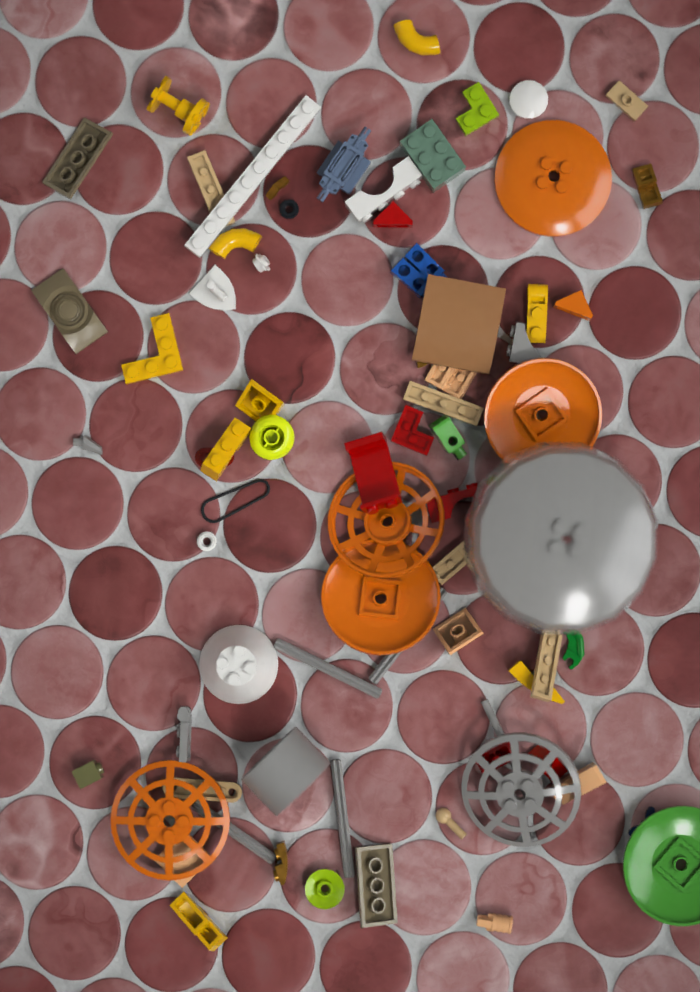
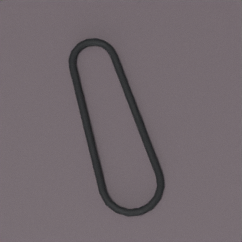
[201,479,270,523]

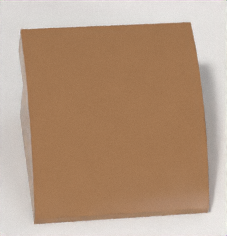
[412,274,506,375]

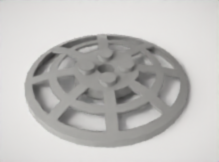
[461,732,581,847]

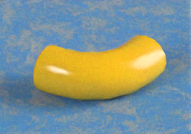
[393,20,441,56]
[209,228,262,259]

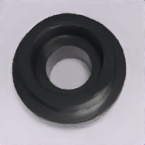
[279,199,299,219]

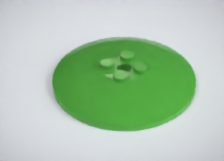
[623,806,700,926]

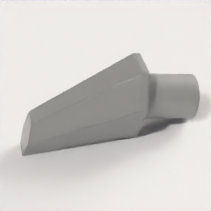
[73,435,103,455]

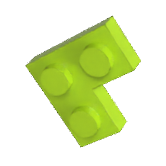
[456,82,499,136]

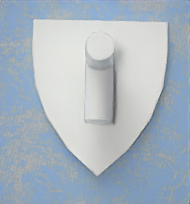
[189,265,236,311]

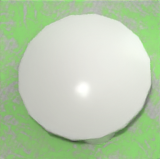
[510,80,548,119]

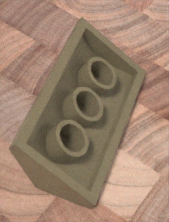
[42,117,113,199]
[355,843,398,928]

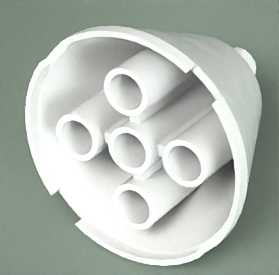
[199,625,278,704]

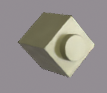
[71,760,105,789]

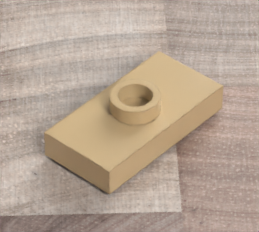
[606,80,648,122]

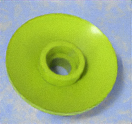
[305,869,345,909]

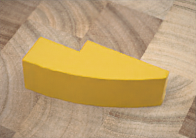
[508,660,565,704]
[170,892,228,952]

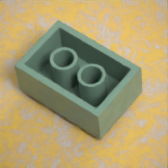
[399,119,466,193]

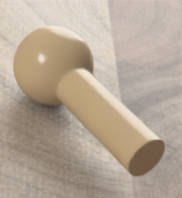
[435,808,467,840]

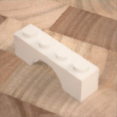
[345,156,422,224]

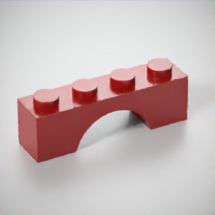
[426,478,497,523]

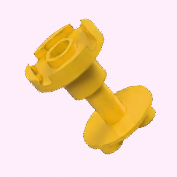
[146,76,210,136]

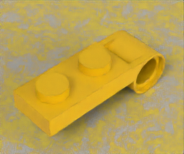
[526,284,548,343]

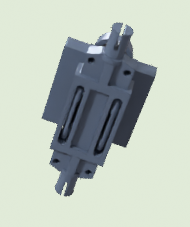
[316,126,371,203]

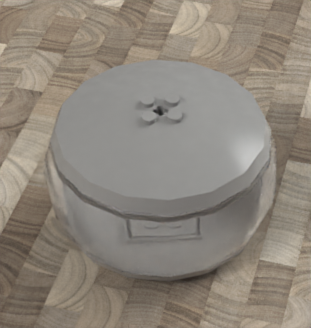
[464,441,658,635]

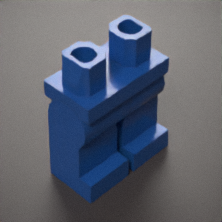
[390,243,448,298]

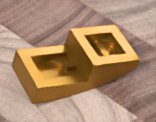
[632,163,663,209]

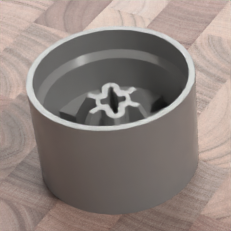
[241,727,331,816]

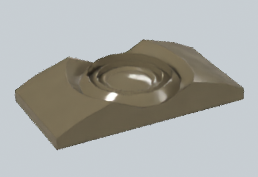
[31,268,108,354]

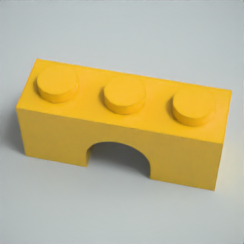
[200,418,251,482]

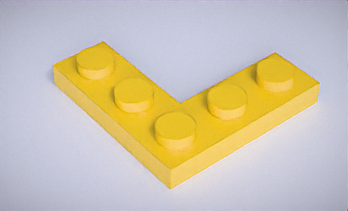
[121,313,184,385]

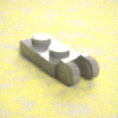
[176,706,192,762]

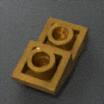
[273,840,288,886]

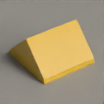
[235,379,284,421]

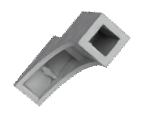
[506,321,543,363]

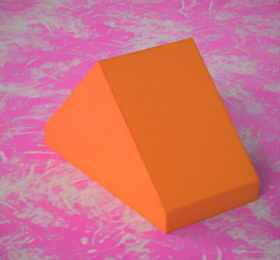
[553,290,593,321]

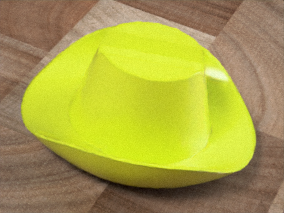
[249,415,295,460]

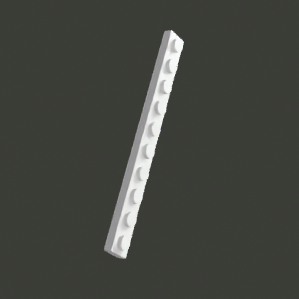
[184,95,321,258]

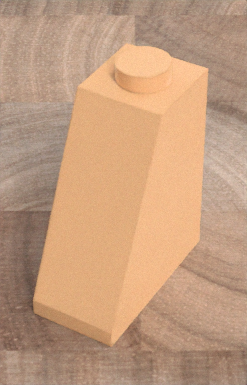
[552,762,607,805]

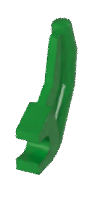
[562,629,585,670]

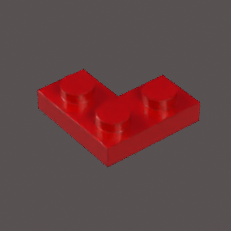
[390,405,434,456]

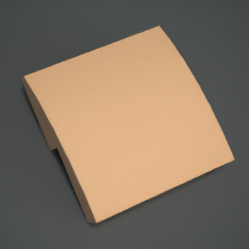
[425,364,477,400]
[154,834,211,888]

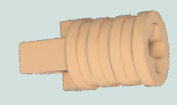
[476,913,513,934]

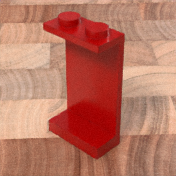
[344,432,403,514]

